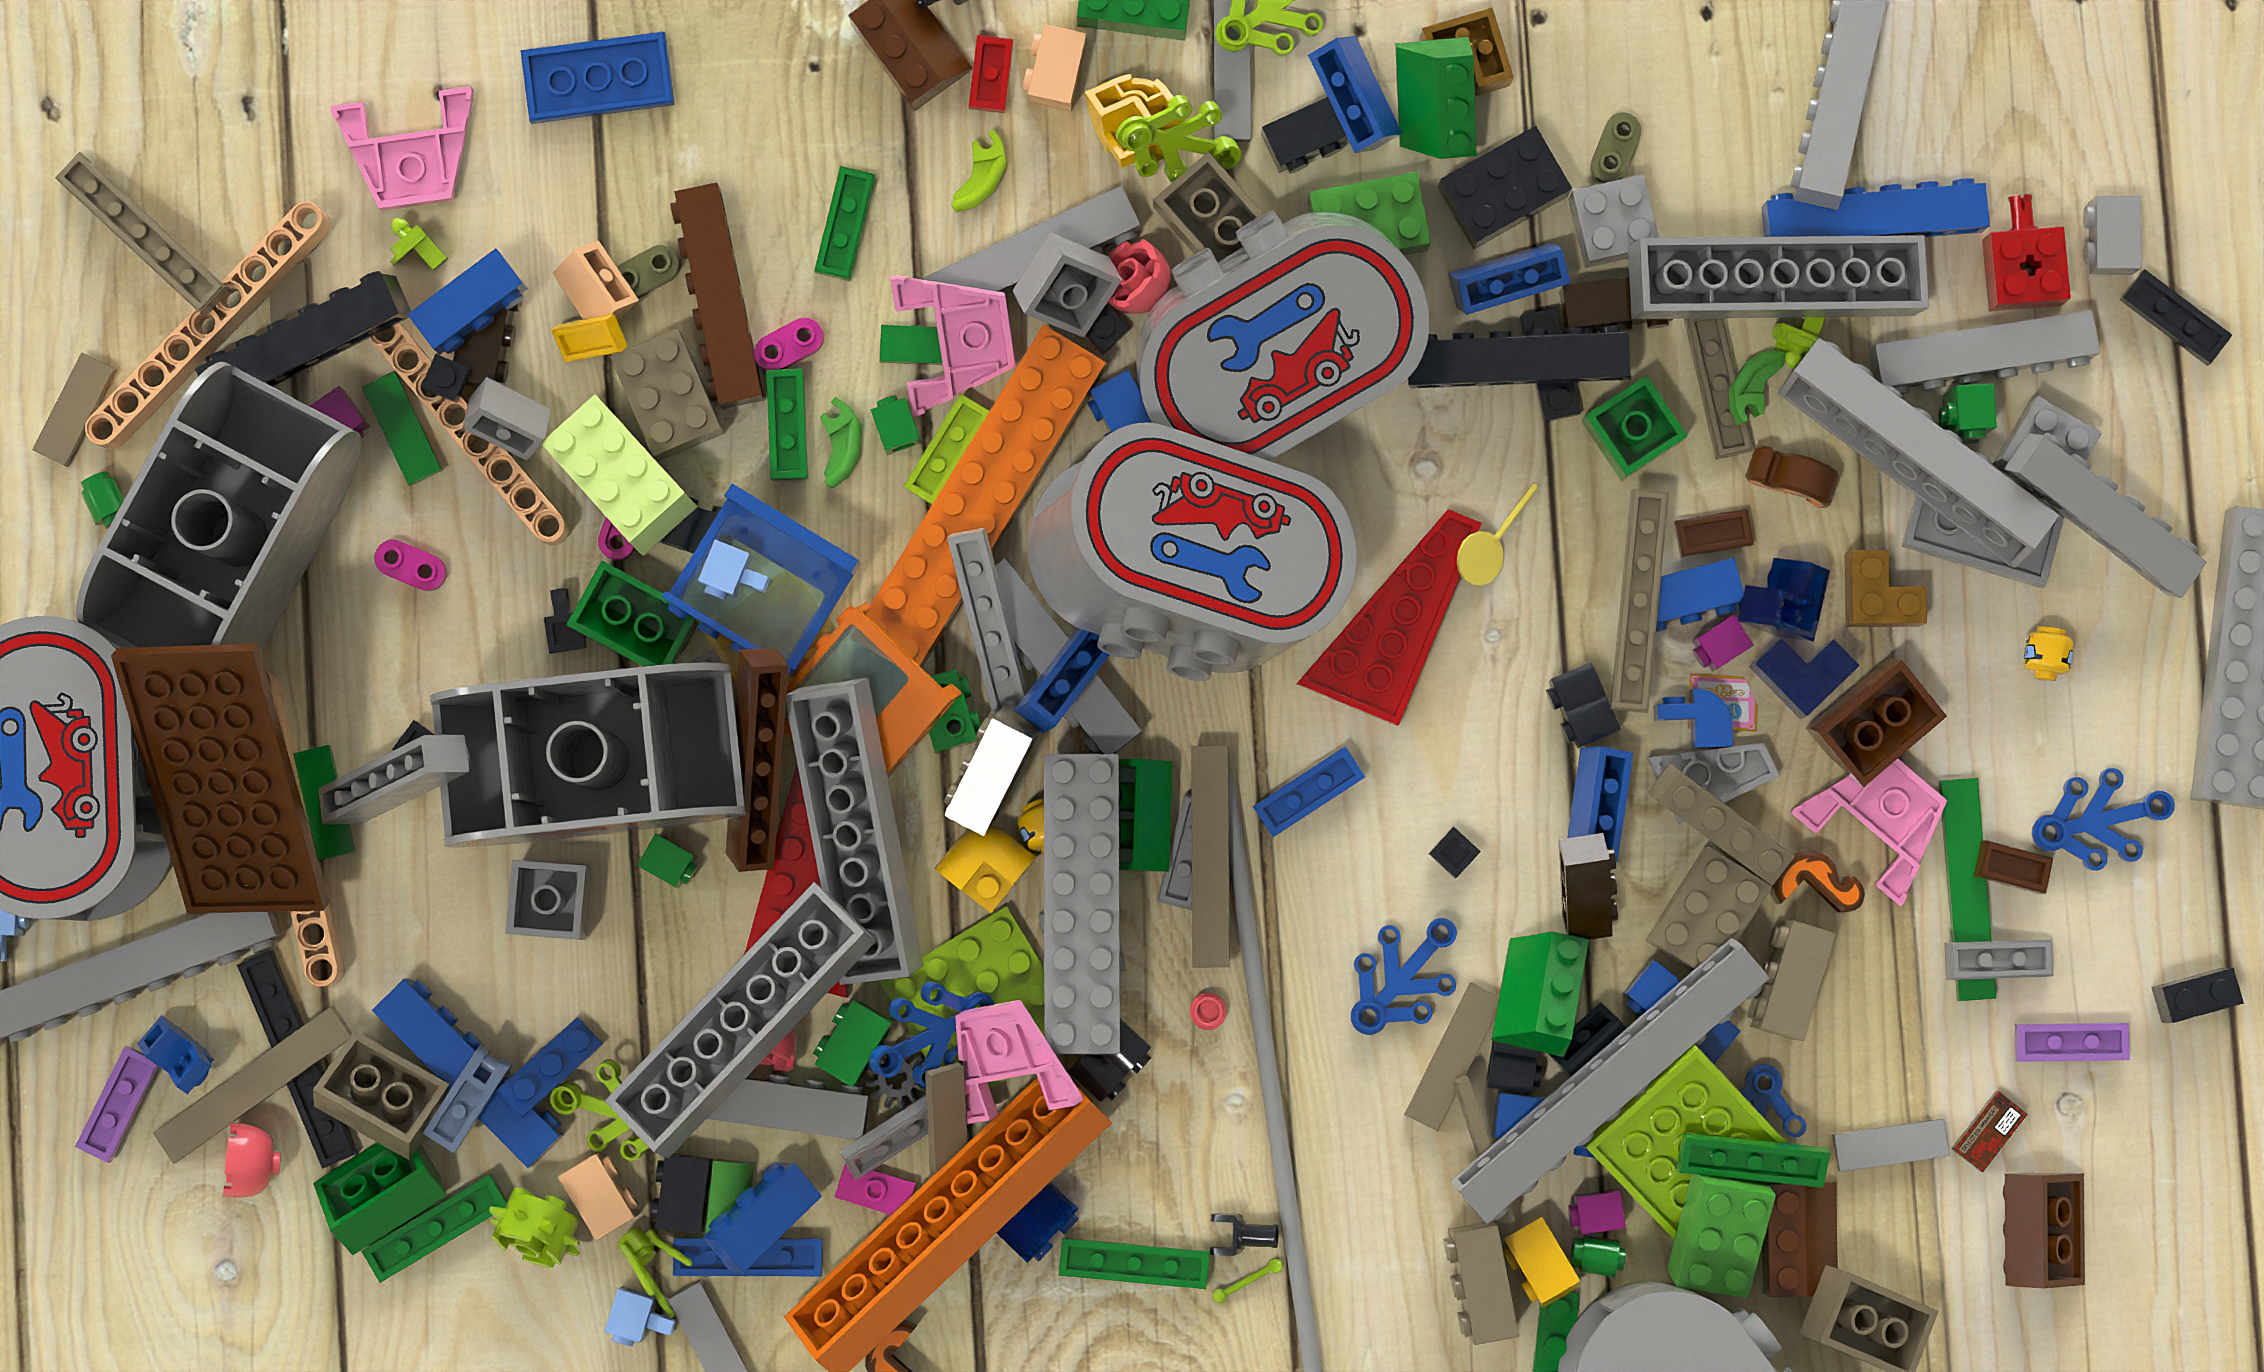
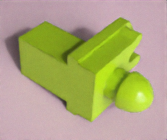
[390,218,448,270]
[1771,317,1825,368]

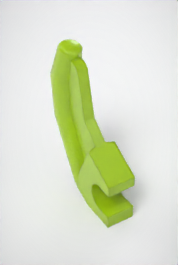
[951,129,1007,212]

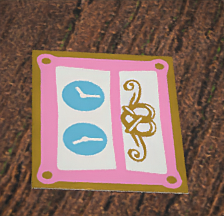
[1687,673,1758,732]

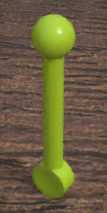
[1212,1258,1283,1303]

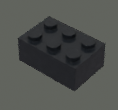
[1438,126,1572,250]

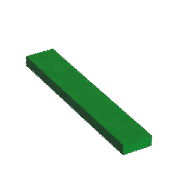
[1939,778,1996,1001]

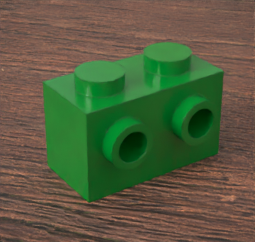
[1938,383,1997,445]
[929,669,981,754]

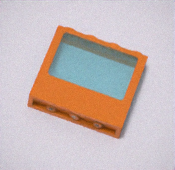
[784,602,962,778]

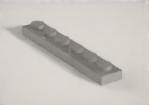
[947,528,1039,740]

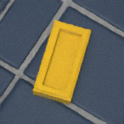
[551,313,628,362]

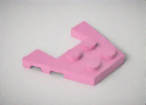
[330,86,474,211]
[890,275,1016,417]
[1790,759,1947,907]
[955,1000,1083,1124]

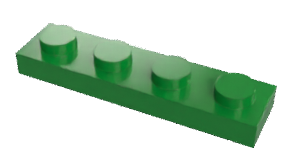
[1676,1132,1830,1188]
[361,1174,508,1283]
[1058,1237,1210,1289]
[1532,1292,1579,1372]

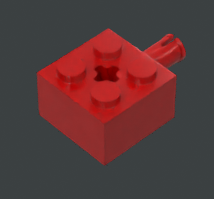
[1982,194,2071,312]

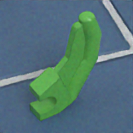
[1729,350,1785,425]
[820,397,862,488]

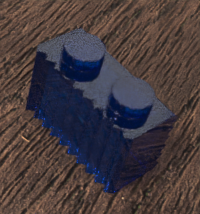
[997,1181,1079,1263]

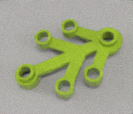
[1215,0,1323,57]
[1116,95,1242,183]
[550,1059,649,1161]

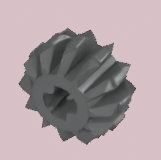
[866,1055,928,1110]

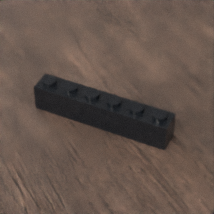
[195,271,411,387]
[1408,326,1631,389]

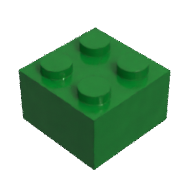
[1581,375,1687,482]
[813,1000,895,1088]

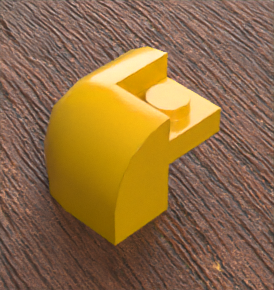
[1085,74,1184,169]
[934,827,1038,914]

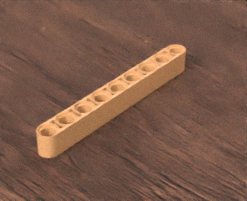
[85,202,331,449]
[369,323,570,546]
[265,669,344,987]

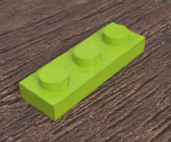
[903,393,989,505]

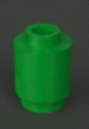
[81,471,125,529]
[1570,1235,1626,1277]

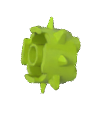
[489,1187,580,1268]

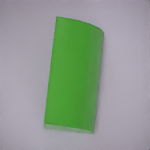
[705,1159,754,1234]

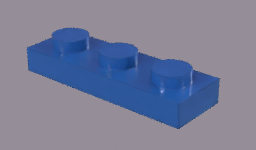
[1253,747,1365,838]
[495,1017,603,1120]

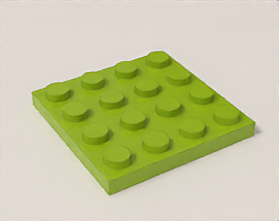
[880,906,1045,1101]
[1584,1044,1788,1239]

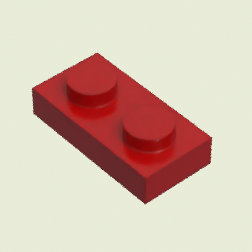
[969,35,1014,113]

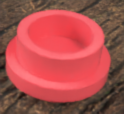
[1190,993,1227,1030]

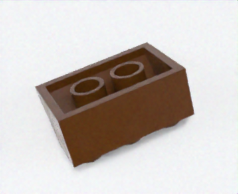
[848,0,973,112]
[1806,657,1947,788]
[2003,1173,2085,1289]
[1762,1182,1838,1297]

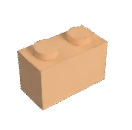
[1023,24,1087,111]
[552,240,639,321]
[558,1152,639,1241]

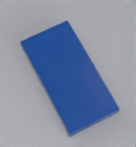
[520,32,675,124]

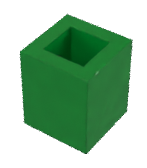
[871,395,921,455]
[637,833,698,888]

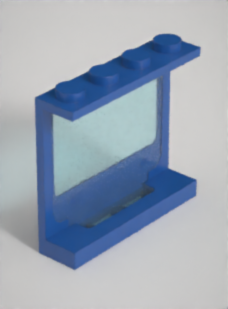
[662,483,861,677]

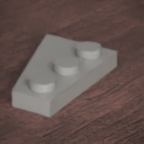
[1647,743,1780,824]

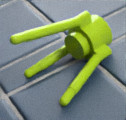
[617,1227,692,1318]

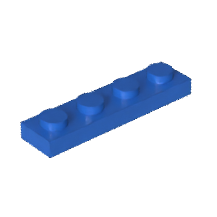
[673,1238,823,1277]

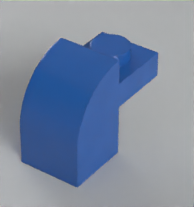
[1653,688,1733,749]
[137,1015,214,1095]

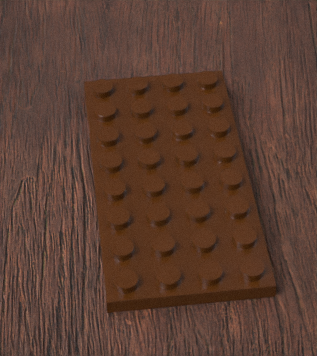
[111,643,329,913]

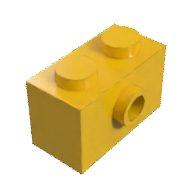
[1503,1217,1581,1308]

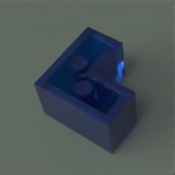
[1738,558,1830,642]
[1749,638,1860,719]

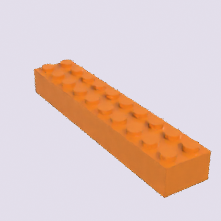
[851,324,1106,668]
[784,1074,1112,1372]

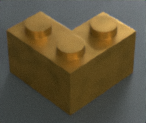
[1420,7,1514,96]
[1844,550,1927,627]

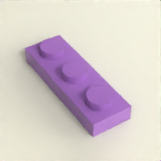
[2014,1023,2130,1062]
[75,1046,159,1163]

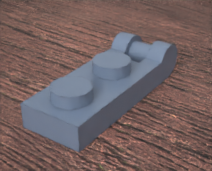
[423,1045,512,1153]

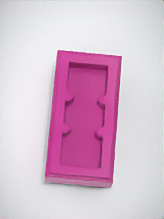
[835,1164,916,1215]

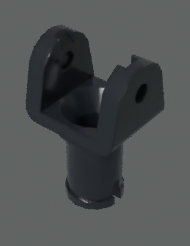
[1210,1213,1279,1256]

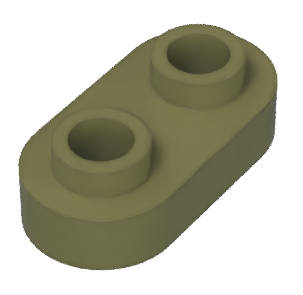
[1590,112,1641,183]
[617,245,680,299]

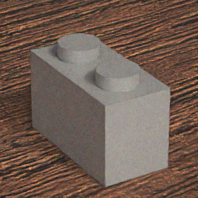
[2083,196,2142,275]
[462,377,551,460]

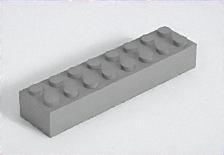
[1628,235,1929,319]
[1778,338,2060,569]
[2190,506,2264,810]
[786,678,923,985]
[1044,754,1120,1055]
[605,883,876,1159]

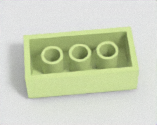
[542,394,698,556]

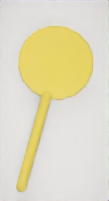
[1457,483,1538,586]

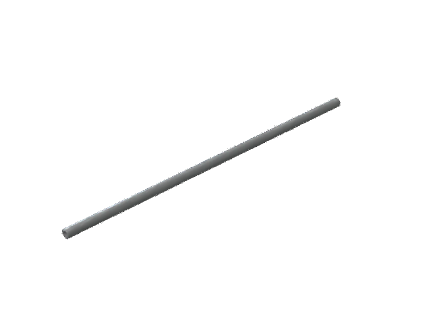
[1229,773,1322,1372]

